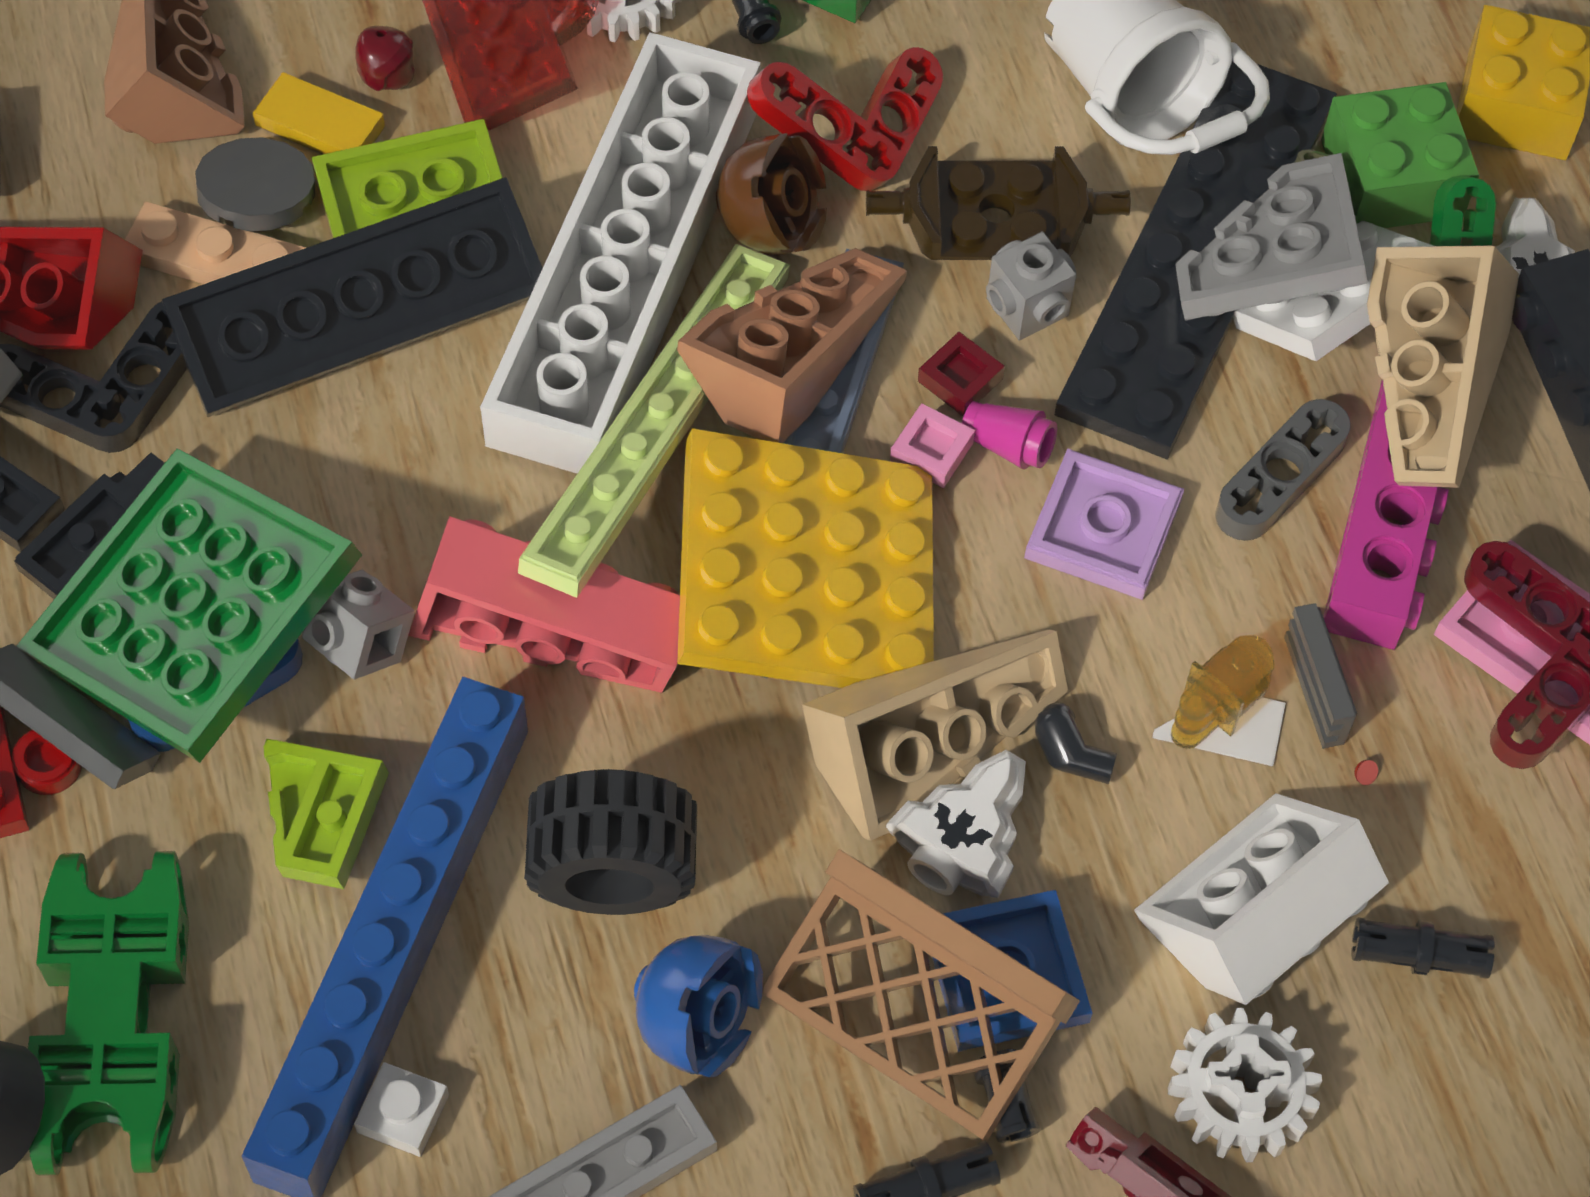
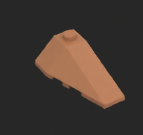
[677,248,907,443]

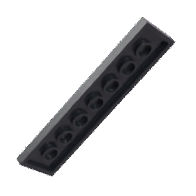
[1054,61,1337,460]

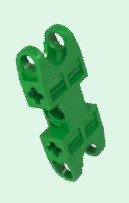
[28,851,189,1175]

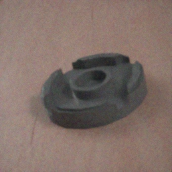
[195,137,315,231]

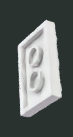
[1233,221,1434,361]

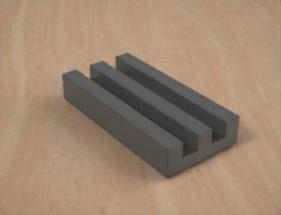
[1284,603,1357,749]

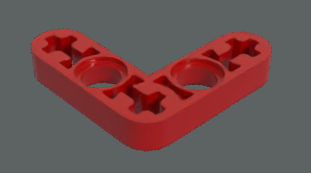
[747,47,943,191]

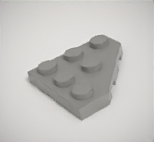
[1176,153,1368,320]

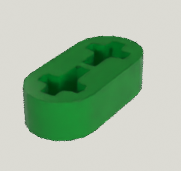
[1430,175,1496,246]

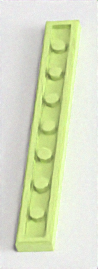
[518,244,790,598]

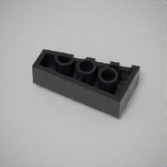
[1512,249,1590,491]

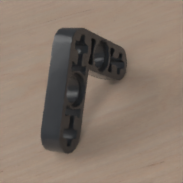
[0,301,187,453]

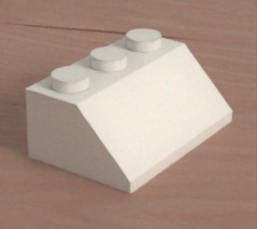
[1134,793,1389,1005]

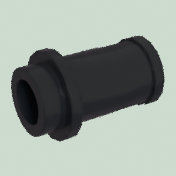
[732,0,782,44]
[974,1049,1040,1143]

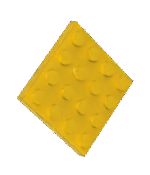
[677,428,934,688]

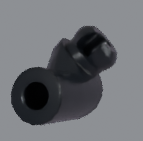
[1035,703,1117,784]

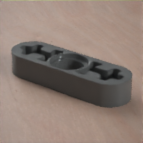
[1215,399,1351,541]

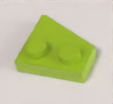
[263,739,389,889]

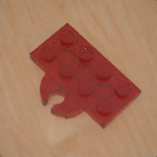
[422,0,599,131]

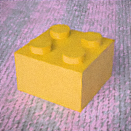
[1457,4,1590,161]

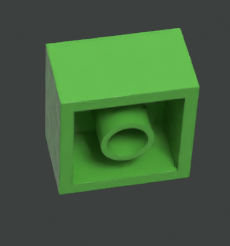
[1321,82,1479,228]

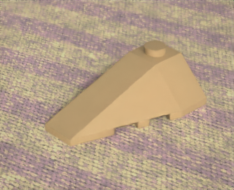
[1367,246,1519,488]
[802,629,1068,841]

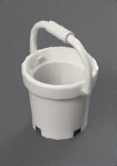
[1044,0,1270,155]

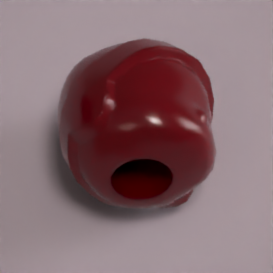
[355,26,415,91]

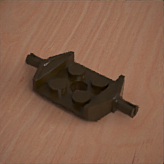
[866,146,1131,260]

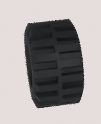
[524,769,697,915]

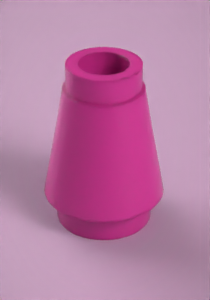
[962,401,1058,470]

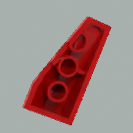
[0,227,143,350]

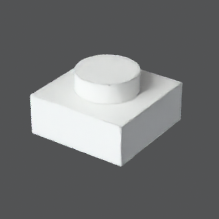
[354,1062,449,1157]

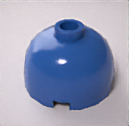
[634,935,763,1077]

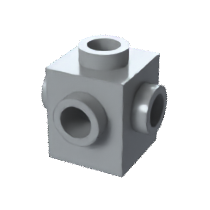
[986,231,1077,341]
[302,569,415,680]

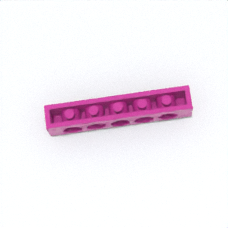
[1323,380,1449,650]

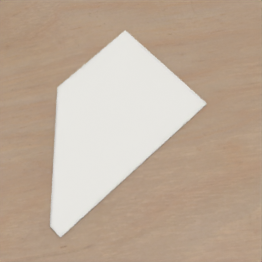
[1152,689,1286,766]

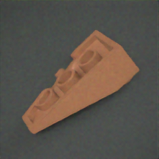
[104,0,245,144]

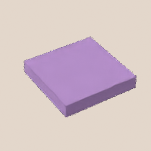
[1024,448,1184,600]

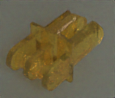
[1170,635,1275,749]

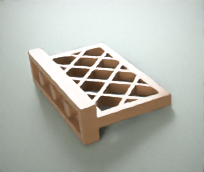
[762,849,1080,1141]

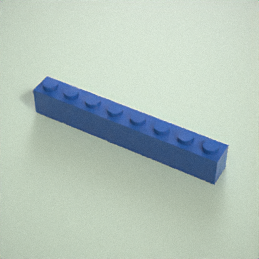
[241,676,528,1197]

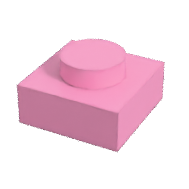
[890,403,975,488]

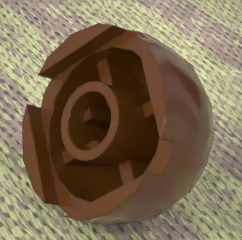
[716,133,827,254]

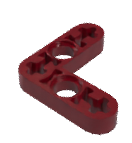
[1464,541,1590,769]

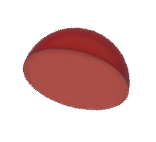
[1354,760,1378,785]

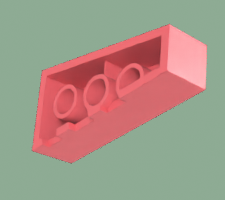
[408,516,680,693]

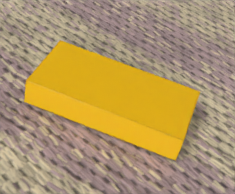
[253,72,385,154]

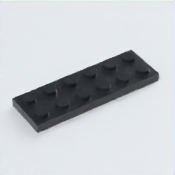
[162,177,543,418]

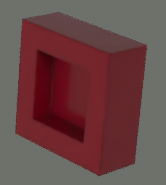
[918,331,1005,417]

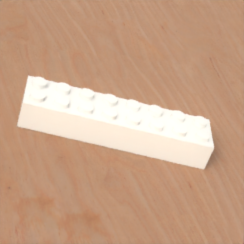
[480,32,761,474]

